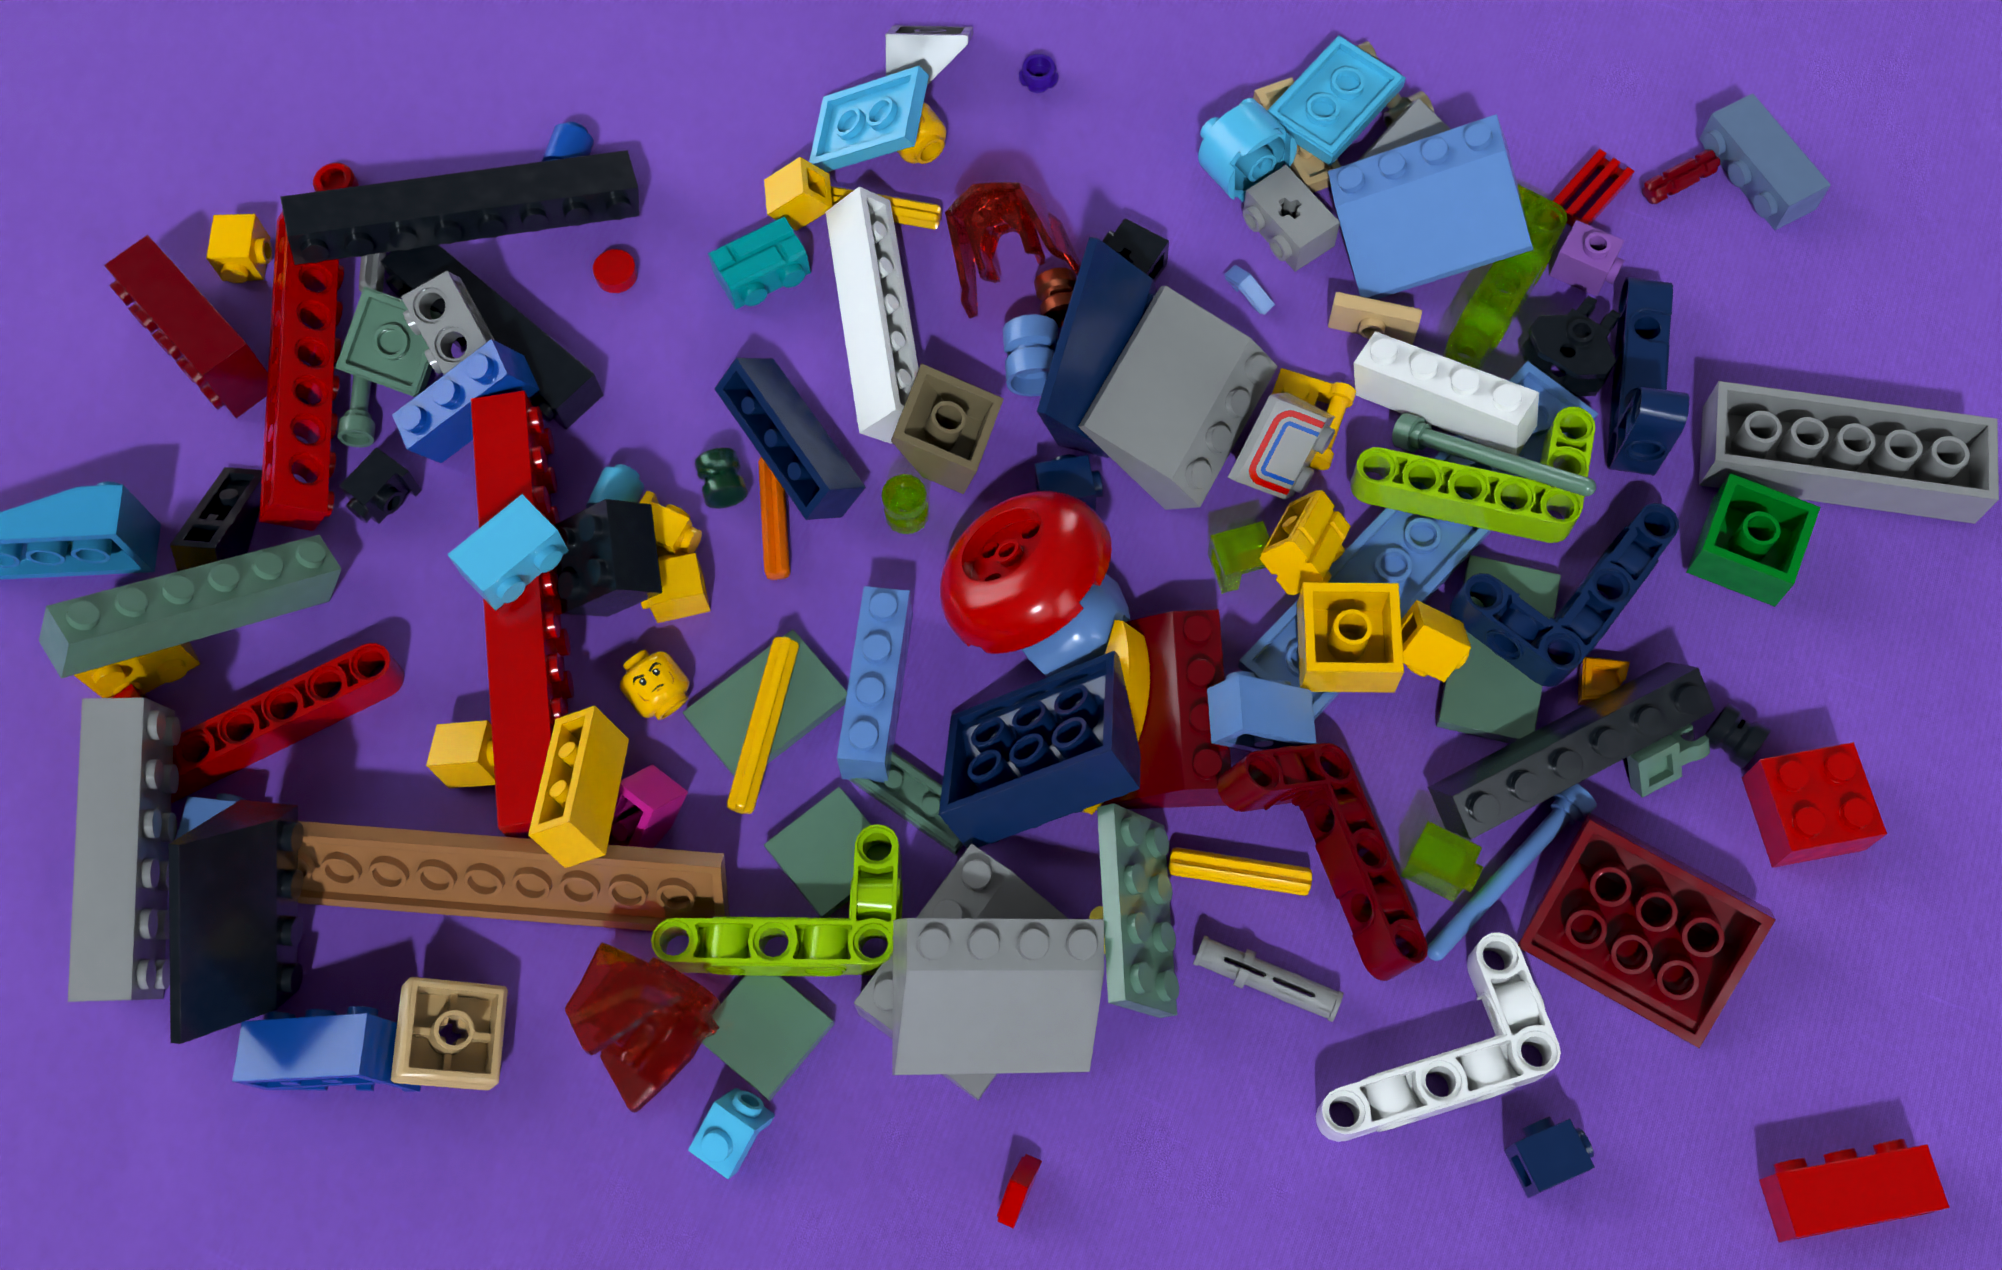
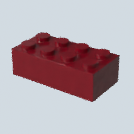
[104,234,268,419]

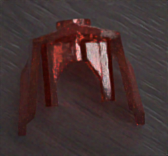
[945,182,1081,319]
[565,942,721,1113]

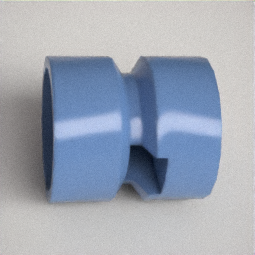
[1003,314,1059,397]

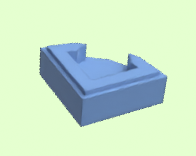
[1224,265,1275,315]

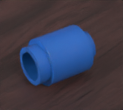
[542,122,594,162]

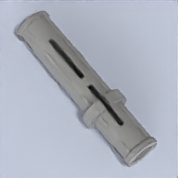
[1193,935,1344,1022]

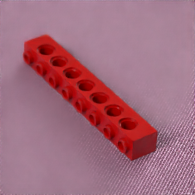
[259,210,344,531]

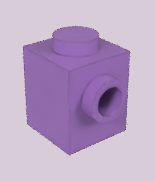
[1549,220,1625,296]

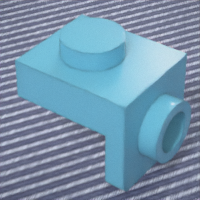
[688,1088,775,1179]

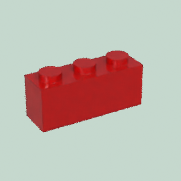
[1759,1139,1950,1243]

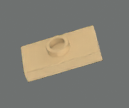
[1328,292,1422,345]

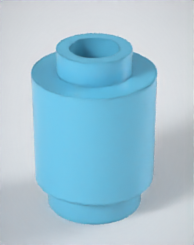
[586,464,645,508]

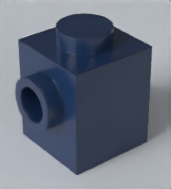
[1035,454,1103,512]
[1504,1117,1595,1198]

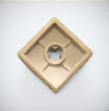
[391,977,508,1091]

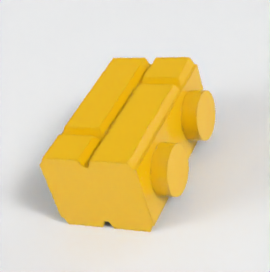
[1259,490,1351,596]

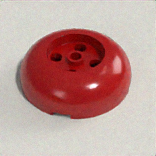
[940,491,1112,654]

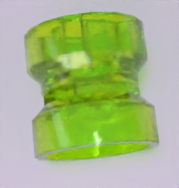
[881,474,929,534]

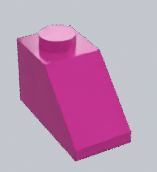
[608,764,688,848]

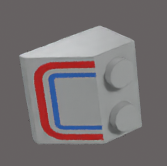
[1228,392,1335,499]

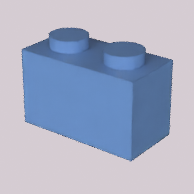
[1207,671,1317,752]

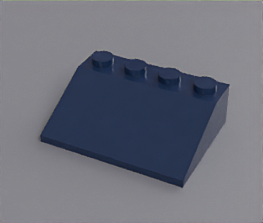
[1036,237,1157,458]
[939,651,1141,849]

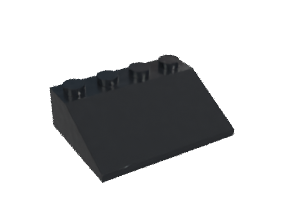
[168,800,304,1044]

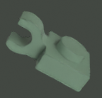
[1627,723,1710,798]

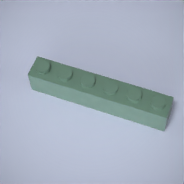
[39,535,342,679]

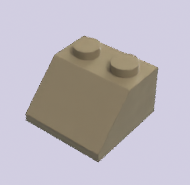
[891,363,1004,494]

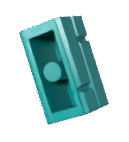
[708,217,811,309]

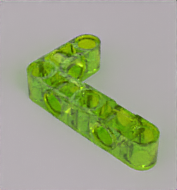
[1443,184,1567,370]

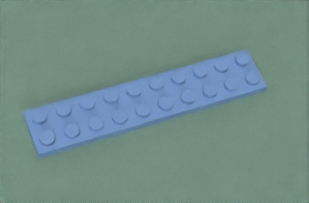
[1238,361,1599,720]

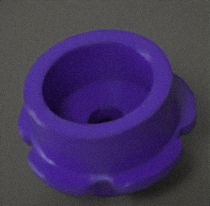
[1019,54,1059,93]

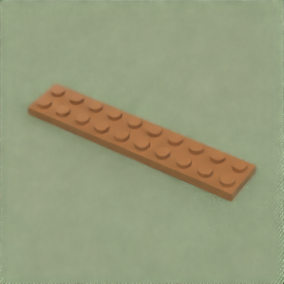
[298,821,730,931]

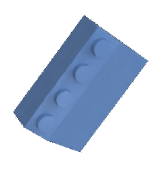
[1328,114,1533,299]

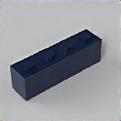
[714,358,866,520]

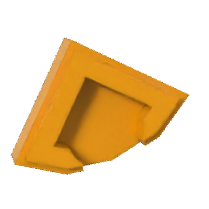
[1578,657,1630,705]

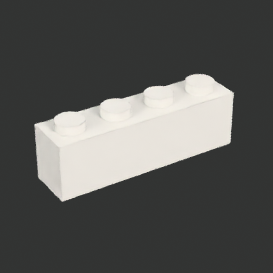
[1354,331,1539,456]

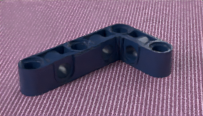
[1607,277,1689,476]
[1450,503,1679,687]

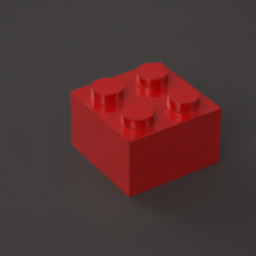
[1741,742,1887,868]

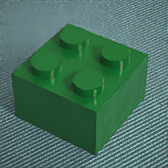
[1686,473,1821,607]

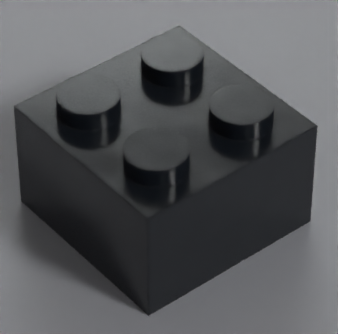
[553,499,662,617]

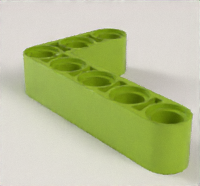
[1350,407,1595,543]

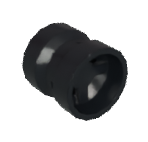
[1704,703,1771,769]

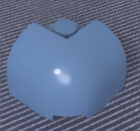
[1021,574,1130,677]

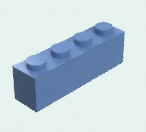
[837,586,913,783]

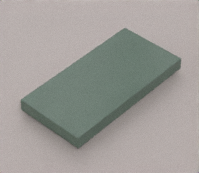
[1436,555,1561,744]

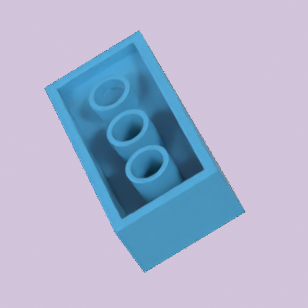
[0,481,161,580]

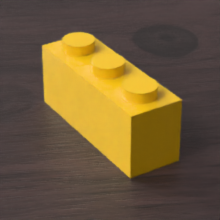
[528,705,629,868]

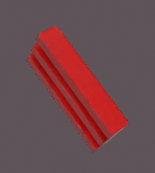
[1548,149,1635,227]

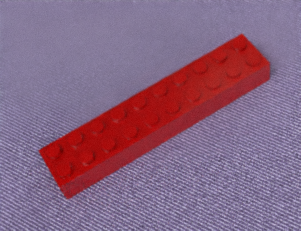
[471,391,574,839]

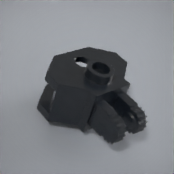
[1520,295,1621,396]

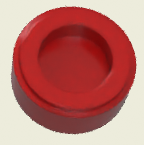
[313,163,359,192]
[593,249,638,293]

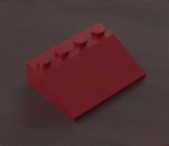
[1101,609,1231,809]
[1518,812,1776,1048]

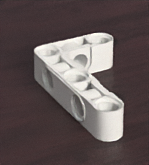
[1316,932,1561,1142]

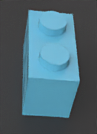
[447,494,569,611]

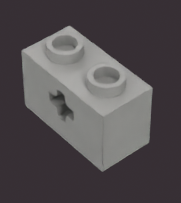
[1243,165,1340,272]

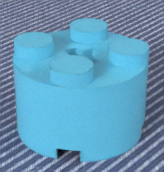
[1198,98,1297,202]

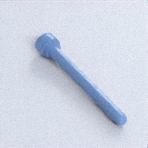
[1427,784,1597,961]

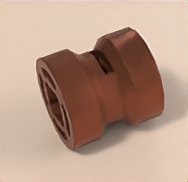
[1034,268,1076,328]

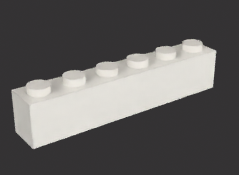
[825,186,919,444]

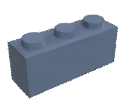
[1699,93,1831,230]

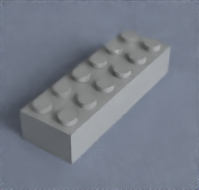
[1699,381,1999,524]
[68,697,181,1002]

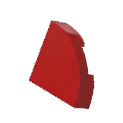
[997,1154,1042,1229]

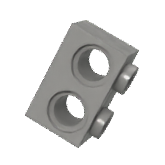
[401,271,494,375]

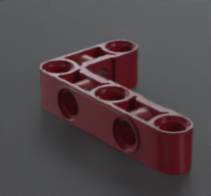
[1217,743,1428,981]

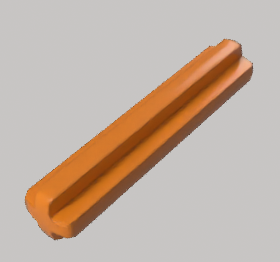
[758,457,790,580]

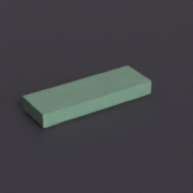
[849,751,963,855]

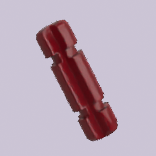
[1642,149,1721,204]

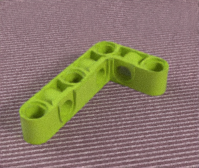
[651,824,903,977]

